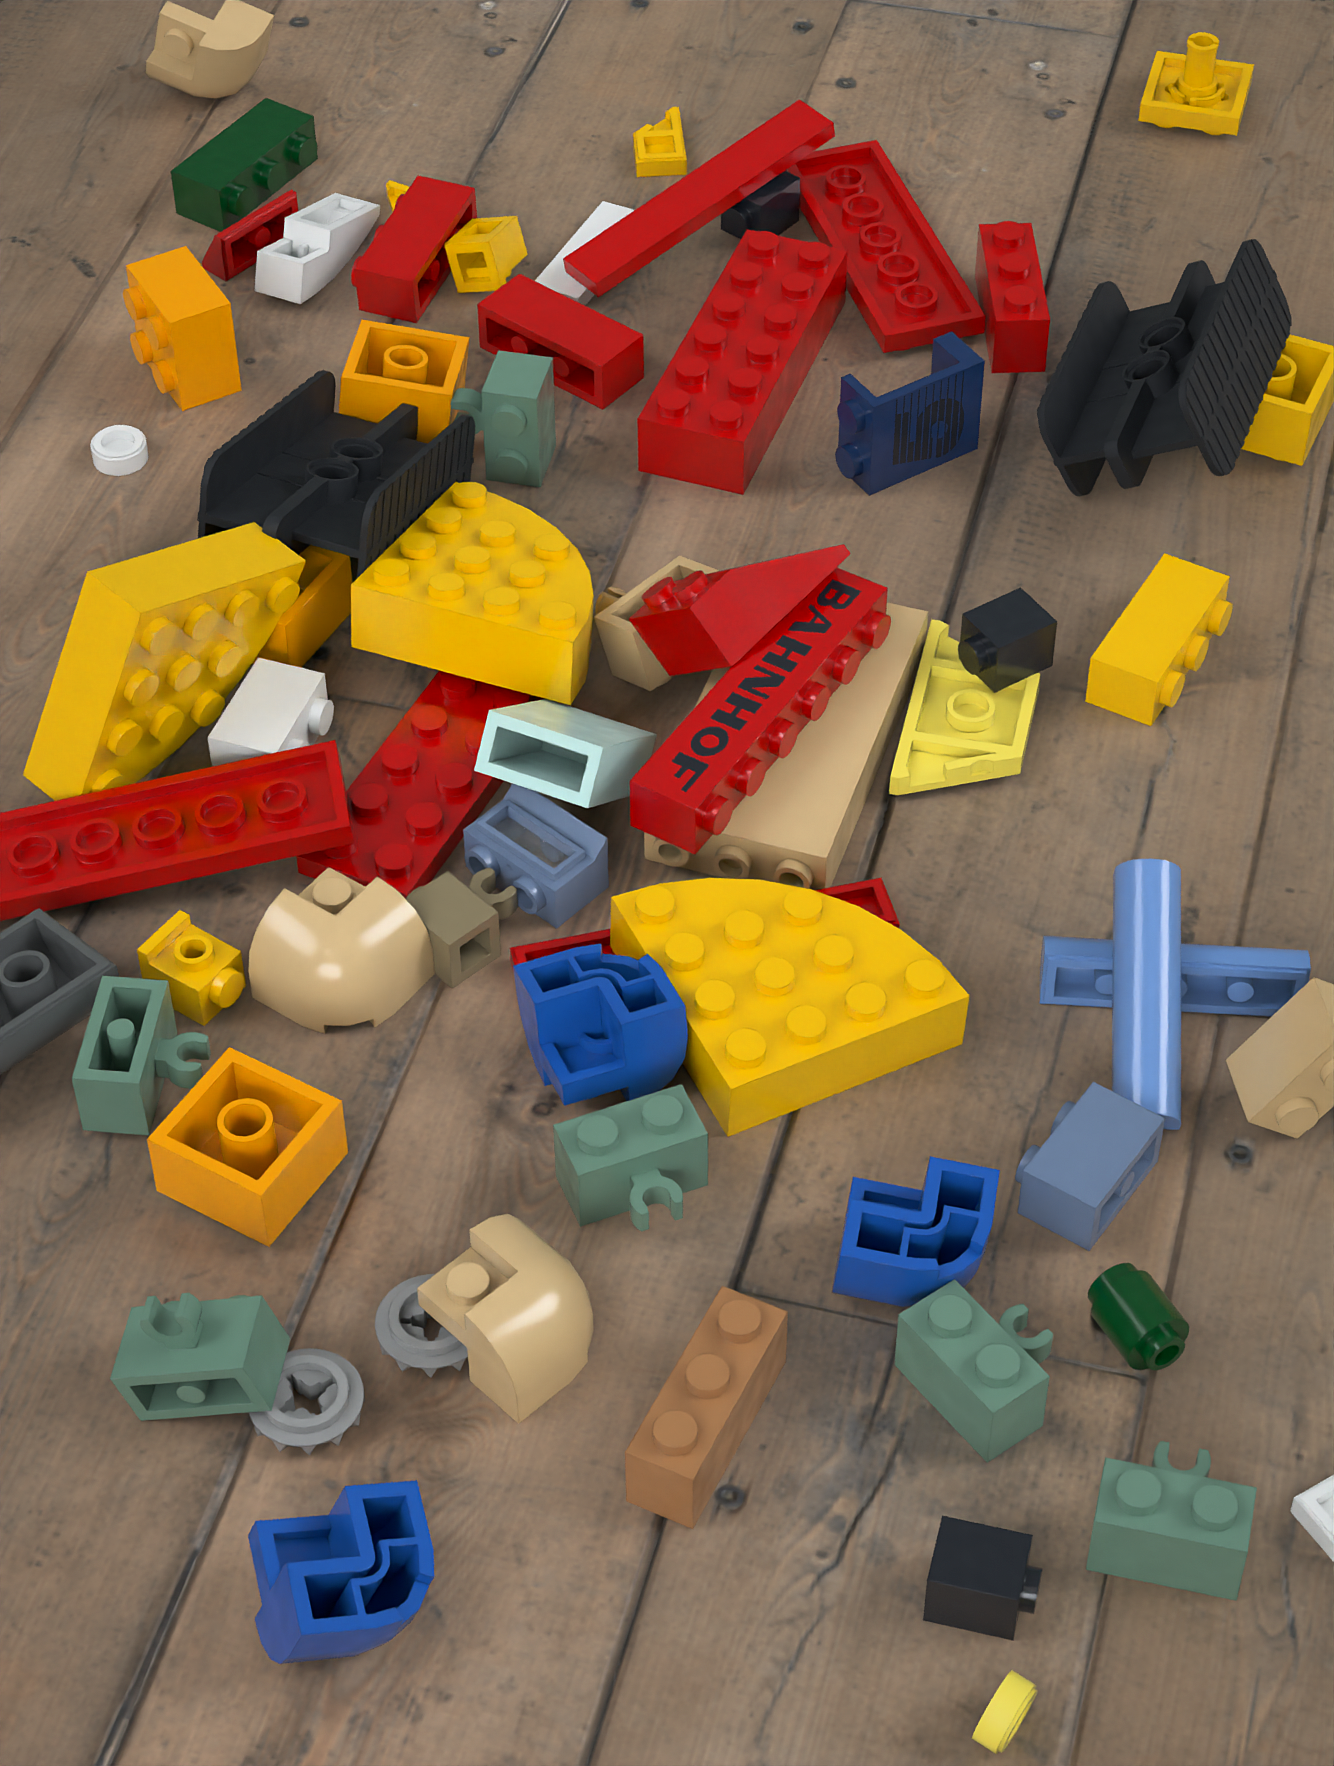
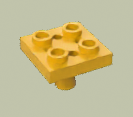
[1138,32,1254,136]

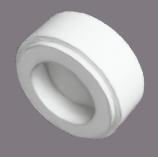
[90,425,148,476]

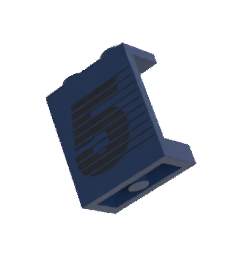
[835,331,985,496]

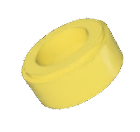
[972,1670,1038,1754]

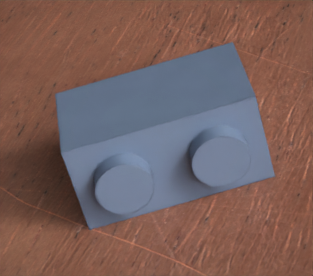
[1015,1082,1165,1251]

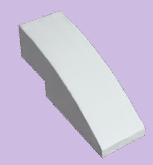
[255,193,380,304]

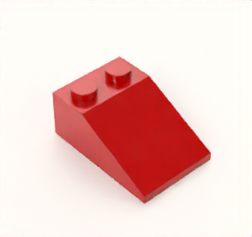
[629,544,851,676]

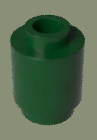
[1088,1263,1189,1371]

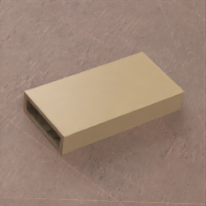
[644,603,928,890]

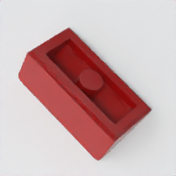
[202,189,298,281]

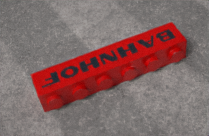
[630,567,891,855]

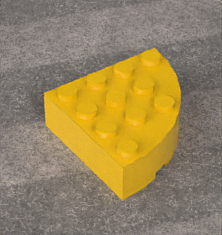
[351,482,594,705]
[23,522,306,801]
[610,878,970,1137]

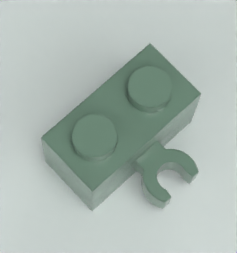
[450,350,556,487]
[72,975,211,1135]
[553,1084,708,1232]
[894,1279,1053,1463]
[110,1293,290,1421]
[1086,1441,1257,1601]

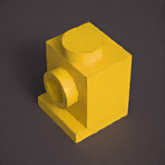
[444,216,528,293]
[137,910,246,1026]

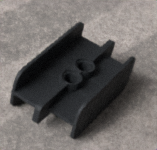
[1037,239,1292,496]
[197,370,475,578]

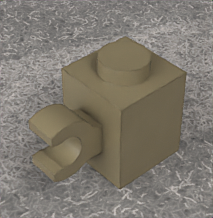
[405,868,518,989]

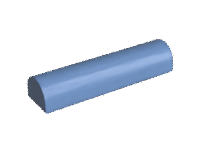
[1112,859,1181,1130]
[1040,936,1311,1017]

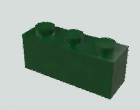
[170,98,318,232]

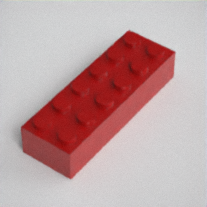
[637,229,848,495]

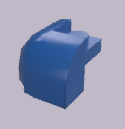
[513,943,688,1106]
[832,1156,1000,1307]
[248,1480,434,1664]

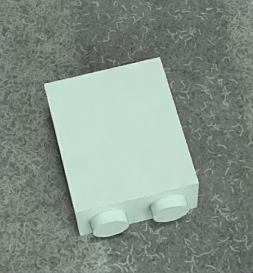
[474,699,657,808]

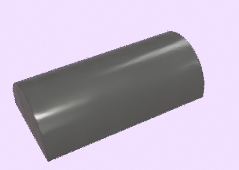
[0,908,119,1075]

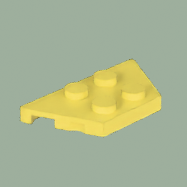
[889,619,1040,795]

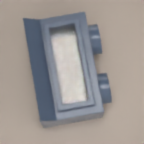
[463,783,609,929]

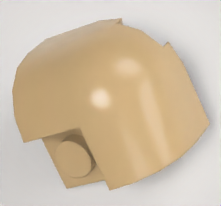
[146,0,274,99]
[248,867,435,1034]
[417,1214,594,1424]

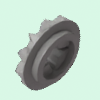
[375,1274,468,1378]
[249,1348,365,1456]

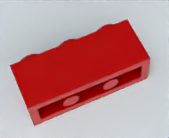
[351,175,477,323]
[975,221,1050,373]
[477,273,644,410]

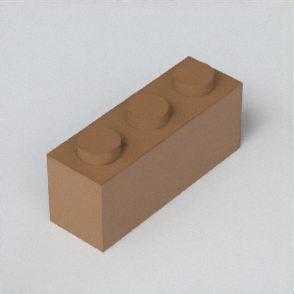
[625,1286,788,1529]

